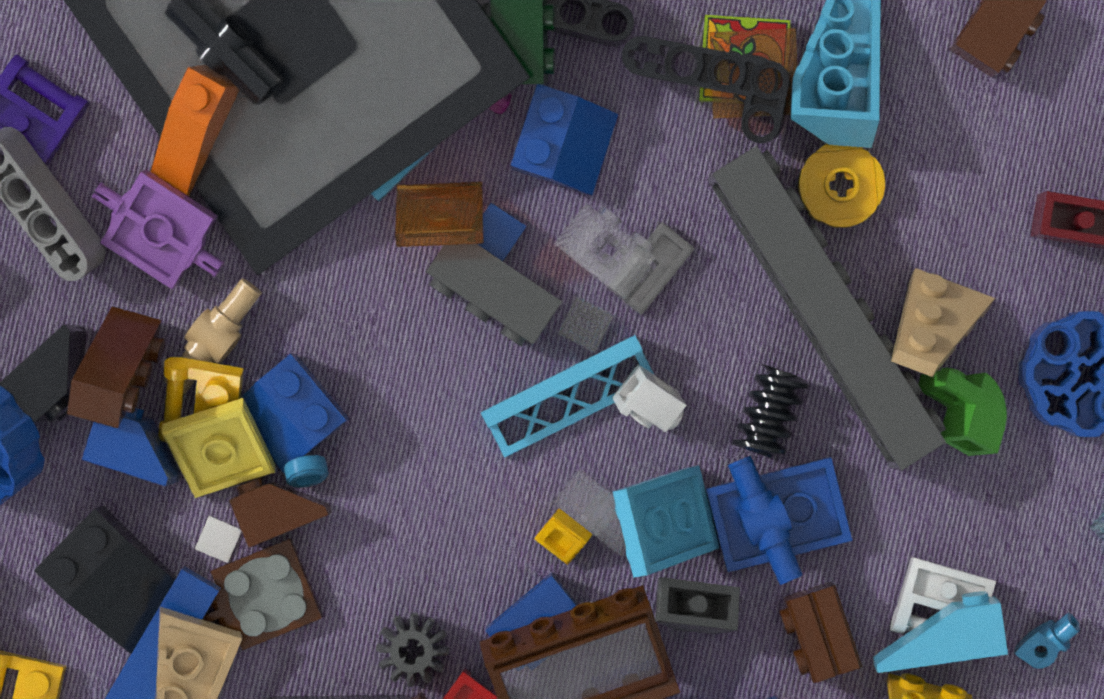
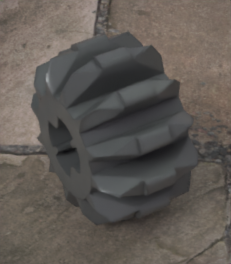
[376,612,450,687]

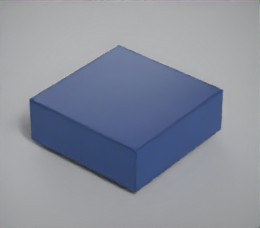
[467,203,527,261]

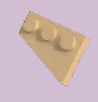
[891,268,995,377]
[155,607,242,699]

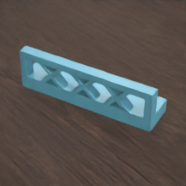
[481,335,654,458]

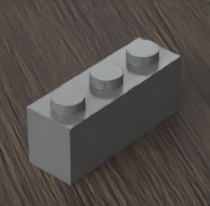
[426,229,562,347]

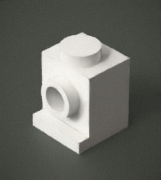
[612,364,687,432]

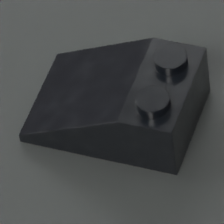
[34,506,177,654]

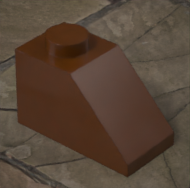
[229,478,332,548]

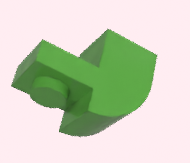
[918,367,1007,456]

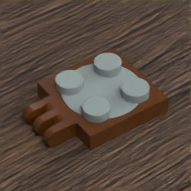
[202,538,323,651]

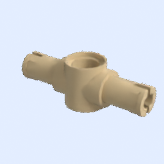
[164,278,262,395]

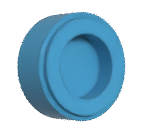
[284,455,329,488]

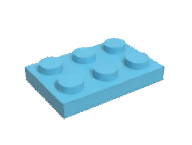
[613,465,719,578]

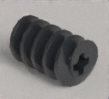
[731,363,809,458]

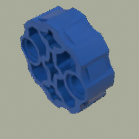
[1018,311,1104,437]
[0,386,45,505]

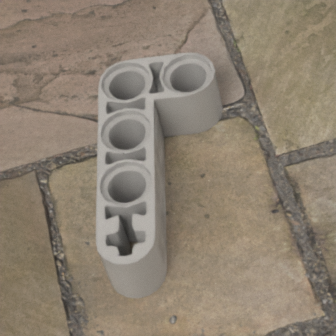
[0,127,106,281]

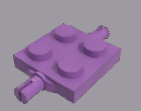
[92,169,225,289]

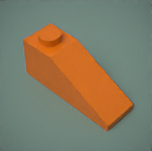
[151,65,240,197]

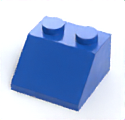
[510,84,619,196]
[241,353,350,474]
[82,407,181,486]

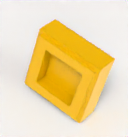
[534,508,593,565]

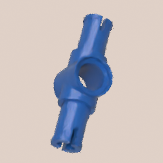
[728,455,803,585]

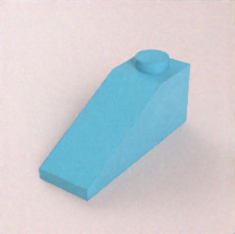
[873,591,1008,673]

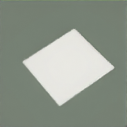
[195,516,242,563]

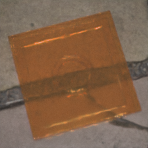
[395,182,484,247]

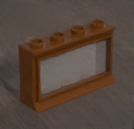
[479,585,680,699]

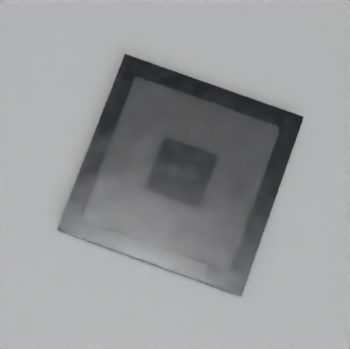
[64,0,531,275]

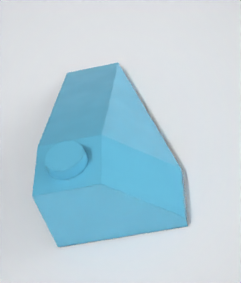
[791,0,881,148]

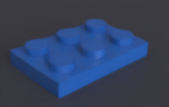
[705,457,853,572]

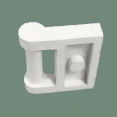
[890,556,996,634]

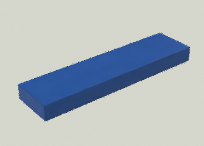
[105,566,221,699]

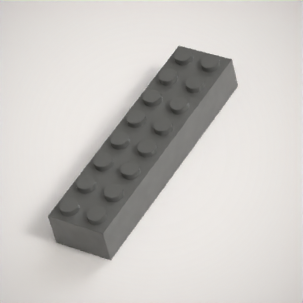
[707,145,946,471]

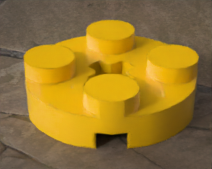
[798,144,885,228]

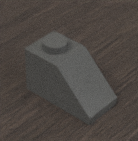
[655,577,740,635]

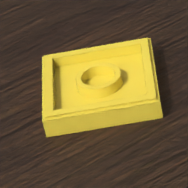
[162,398,275,498]

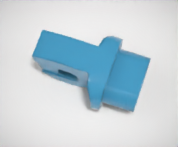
[1014,612,1080,669]

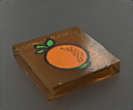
[709,28,797,119]

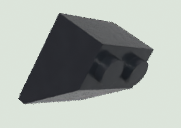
[0,324,86,422]

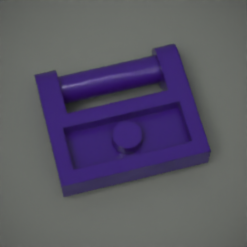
[0,54,90,166]

